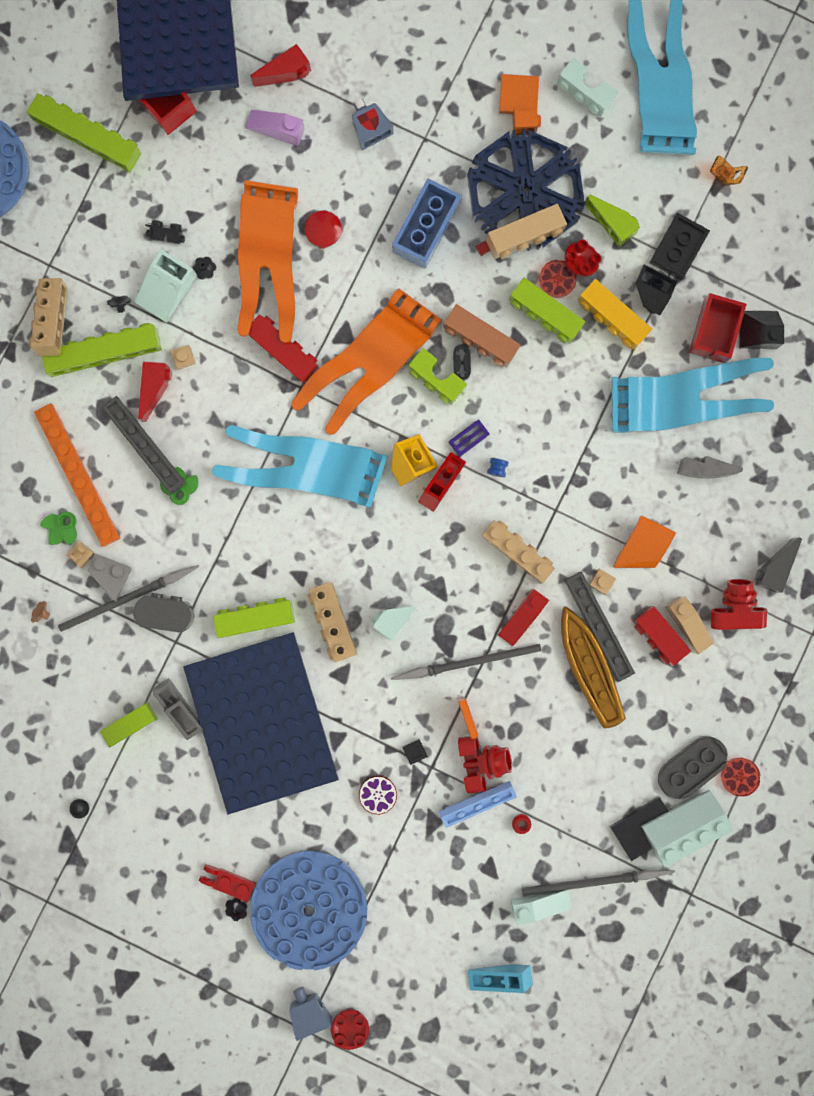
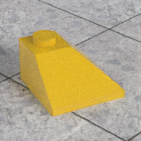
[391,434,438,486]

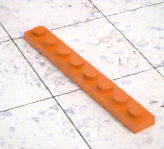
[34,403,121,547]

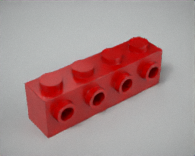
[249,314,319,384]

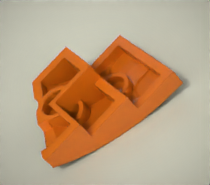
[613,515,676,568]

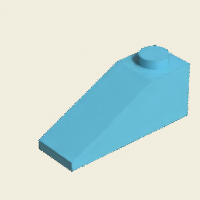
[468,964,533,993]

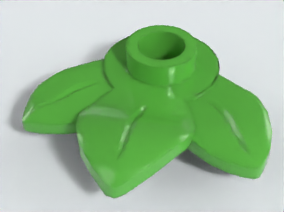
[160,467,198,505]
[40,511,77,545]

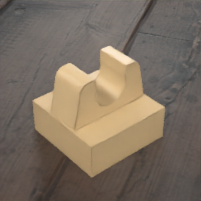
[66,541,95,568]

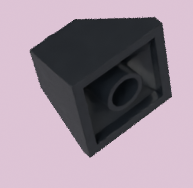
[635,264,677,315]
[739,311,784,349]

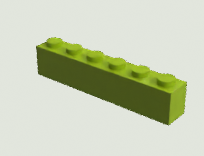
[26,93,141,173]
[42,323,162,377]

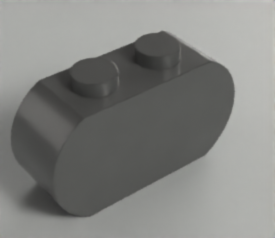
[133,593,195,632]

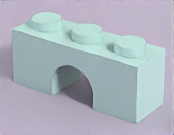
[557,57,618,117]

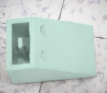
[134,249,197,323]

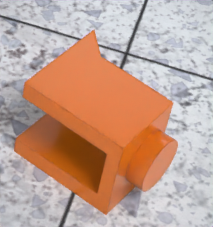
[512,107,541,135]

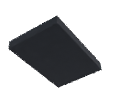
[649,213,710,281]
[610,796,668,861]

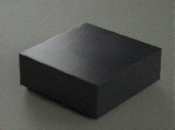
[402,739,428,765]

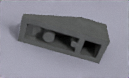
[755,537,802,593]

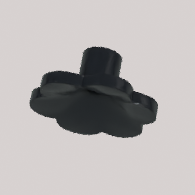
[192,256,216,280]
[107,296,131,313]
[225,898,247,922]

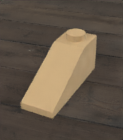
[665,596,714,654]

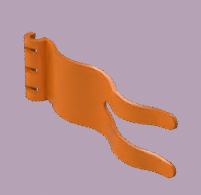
[237,180,298,343]
[292,288,443,435]

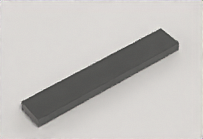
[102,396,186,495]
[564,571,635,682]

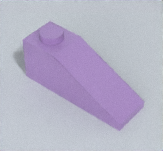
[245,109,305,146]

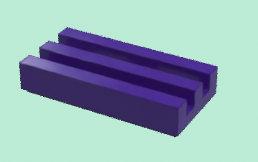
[448,419,490,457]

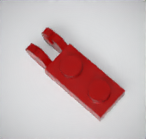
[199,865,256,903]

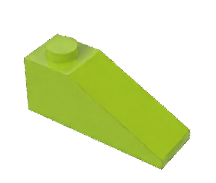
[585,194,640,247]

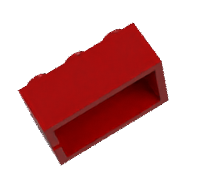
[137,92,197,135]
[689,293,747,363]

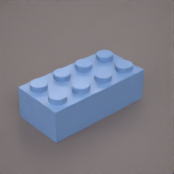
[392,178,462,269]

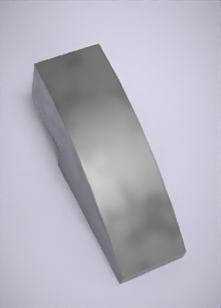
[677,456,743,478]
[153,678,203,740]

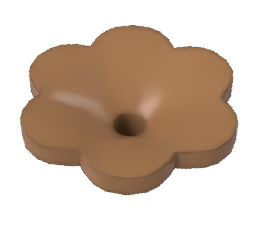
[31,601,50,623]

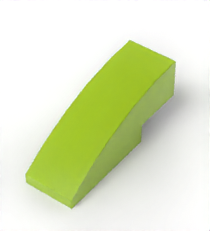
[100,702,158,748]

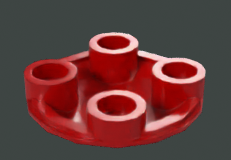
[304,210,342,249]
[564,239,602,277]
[330,1009,369,1050]

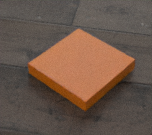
[499,74,539,114]
[457,696,479,739]

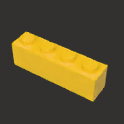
[577,279,652,350]

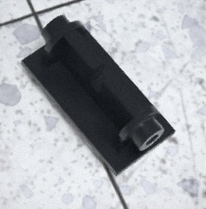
[145,220,187,244]

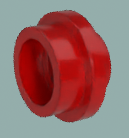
[512,814,532,834]

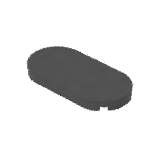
[658,736,728,799]

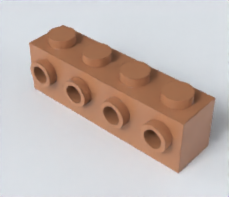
[443,304,521,368]

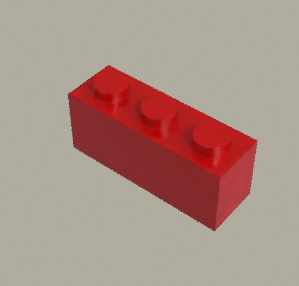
[633,606,691,666]

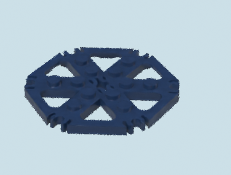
[467,129,585,251]

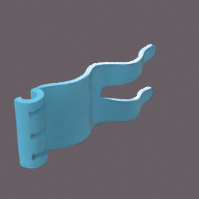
[628,0,697,155]
[612,358,774,433]
[212,425,388,508]

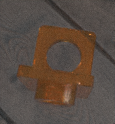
[710,155,748,186]

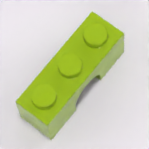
[408,348,467,405]

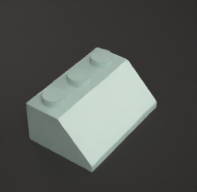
[372,606,415,640]

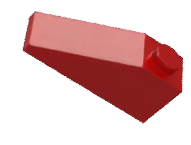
[250,44,311,87]
[138,362,172,422]
[418,452,466,512]
[498,589,549,646]

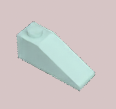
[511,890,572,925]

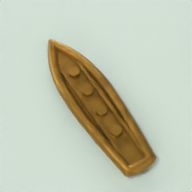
[561,606,626,729]

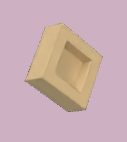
[171,345,196,370]
[589,569,616,595]

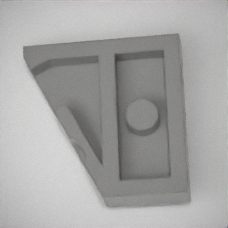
[87,553,132,602]

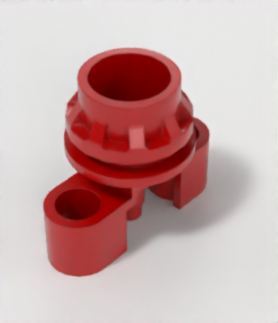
[711,579,768,630]
[458,736,512,793]

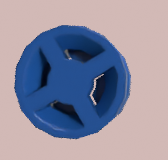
[487,458,509,478]

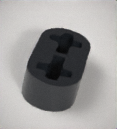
[453,344,471,381]

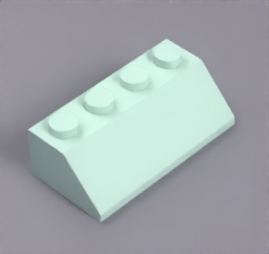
[641,790,733,867]

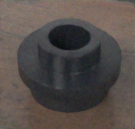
[69,799,89,819]

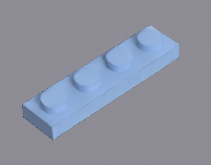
[439,781,517,828]

